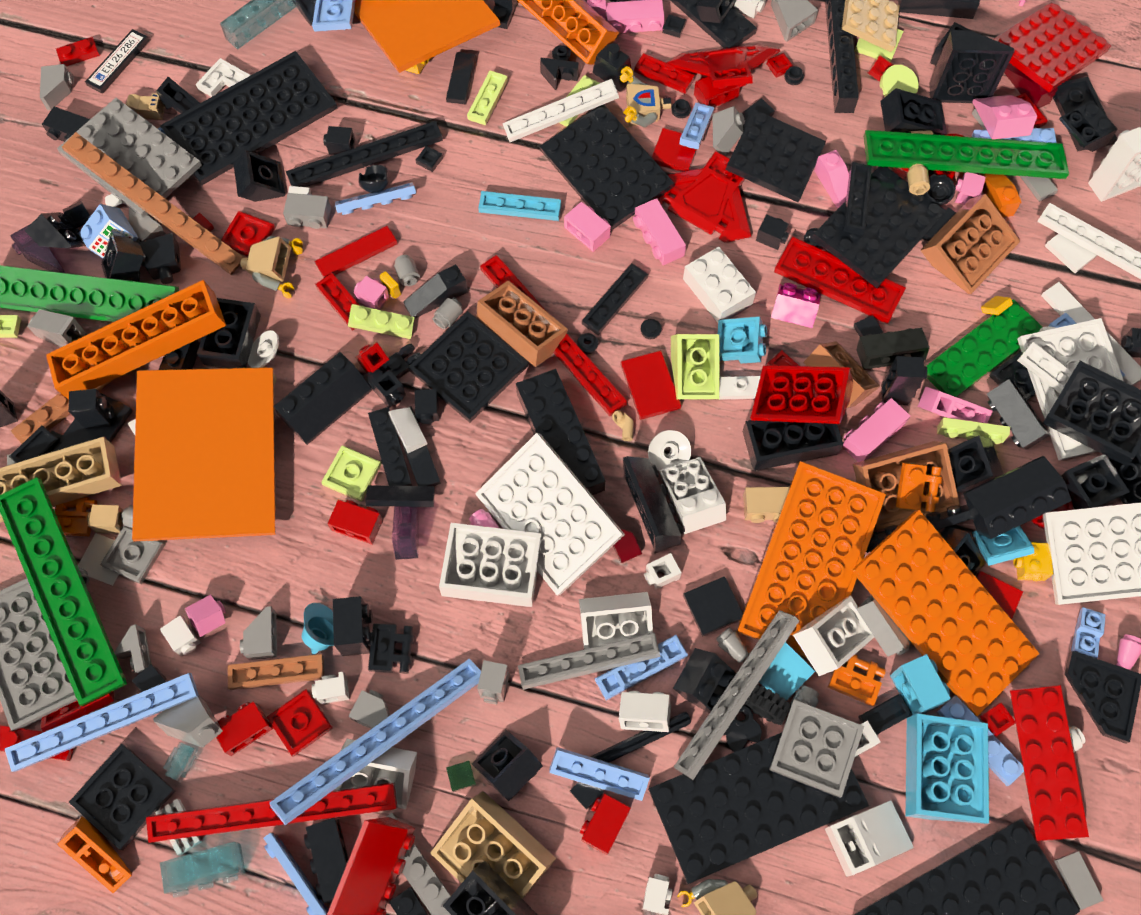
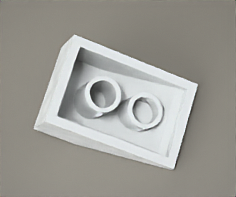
[793,596,874,676]

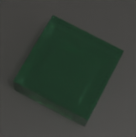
[446,761,476,792]

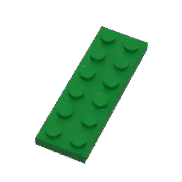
[926,299,1042,397]

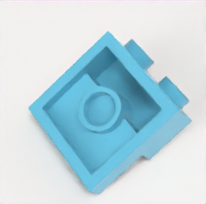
[717,316,767,364]

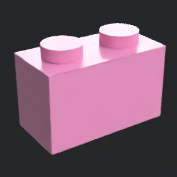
[564,202,611,252]

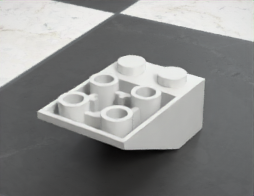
[659,457,726,534]
[825,801,914,877]

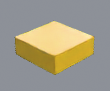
[380,271,401,299]
[981,296,1013,315]

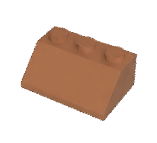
[803,341,880,408]

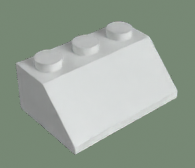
[579,592,653,649]
[336,739,417,809]

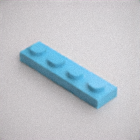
[478,191,561,221]

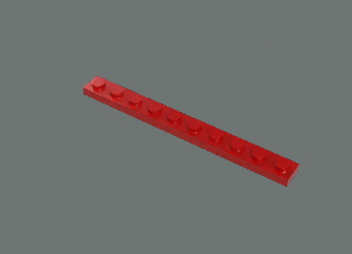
[480,255,627,416]
[146,782,397,843]

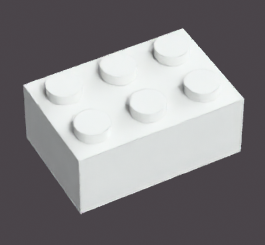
[683,247,756,323]

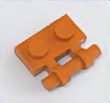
[896,462,942,512]
[53,497,97,536]
[828,654,886,706]

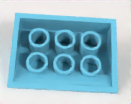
[905,714,989,824]

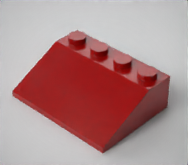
[750,366,853,424]
[327,817,415,915]

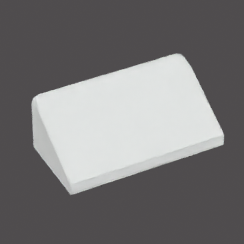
[388,407,427,453]

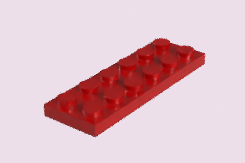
[774,237,906,324]
[1010,685,1089,841]

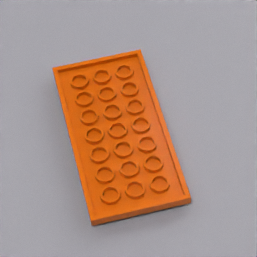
[737,461,886,660]
[851,510,1040,716]

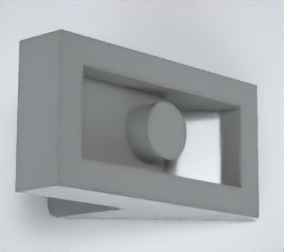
[114,624,151,674]

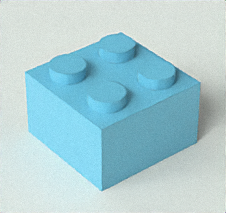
[890,654,951,716]

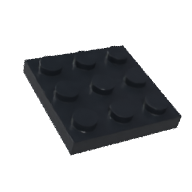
[69,744,175,850]

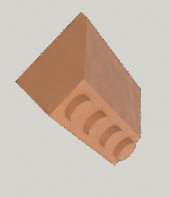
[477,281,568,367]

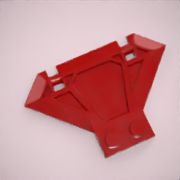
[666,44,780,89]
[657,151,751,243]

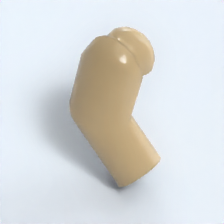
[612,410,634,441]

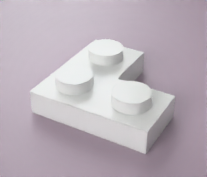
[196,58,250,97]

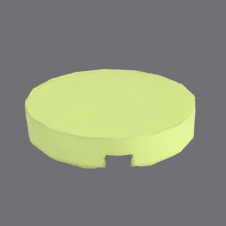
[880,65,919,97]

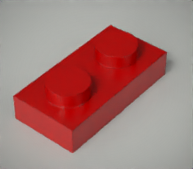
[56,37,100,67]

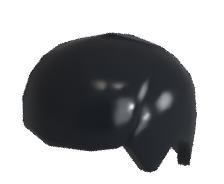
[358,165,389,193]
[924,174,956,205]

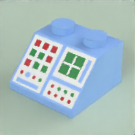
[79,204,138,258]

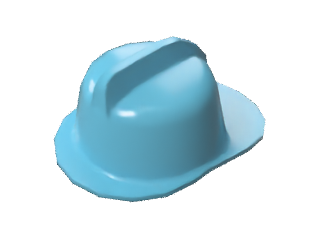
[301,603,334,654]

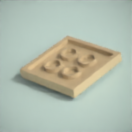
[842,0,899,52]

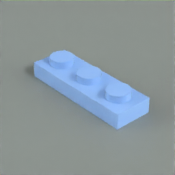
[679,103,714,149]

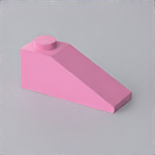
[814,150,849,209]
[918,387,992,423]

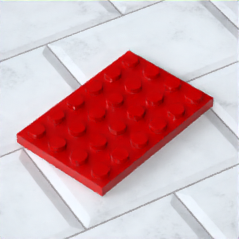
[993,2,1111,93]

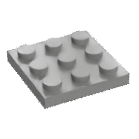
[769,700,864,798]

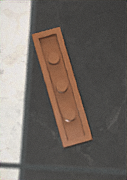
[228,654,324,690]

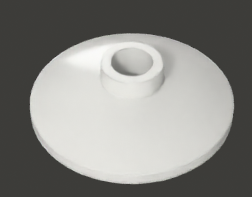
[248,330,279,368]
[648,430,691,471]

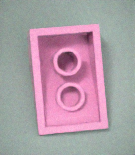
[973,95,1037,140]

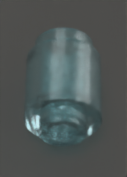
[163,742,197,781]

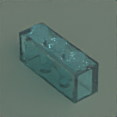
[160,842,246,898]

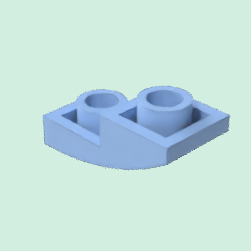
[1071,607,1106,659]

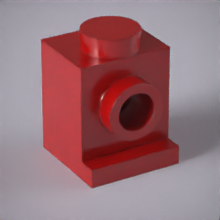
[355,342,389,372]

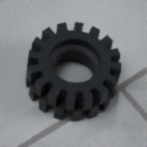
[744,685,791,725]

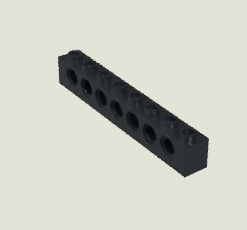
[825,0,859,113]

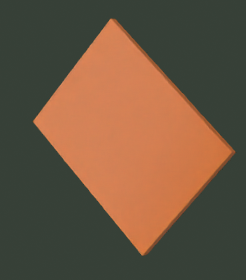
[354,0,500,73]
[132,368,276,542]

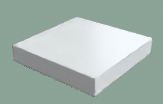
[1045,233,1098,273]

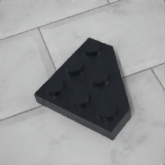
[1064,651,1141,744]

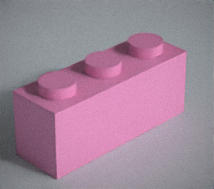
[606,0,664,33]
[633,198,686,265]
[842,398,910,462]

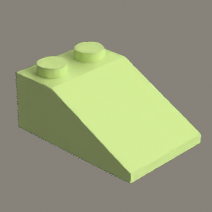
[671,334,719,399]

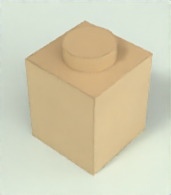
[87,504,124,534]

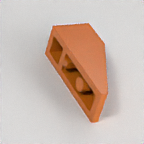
[976,173,1021,218]
[57,816,132,893]

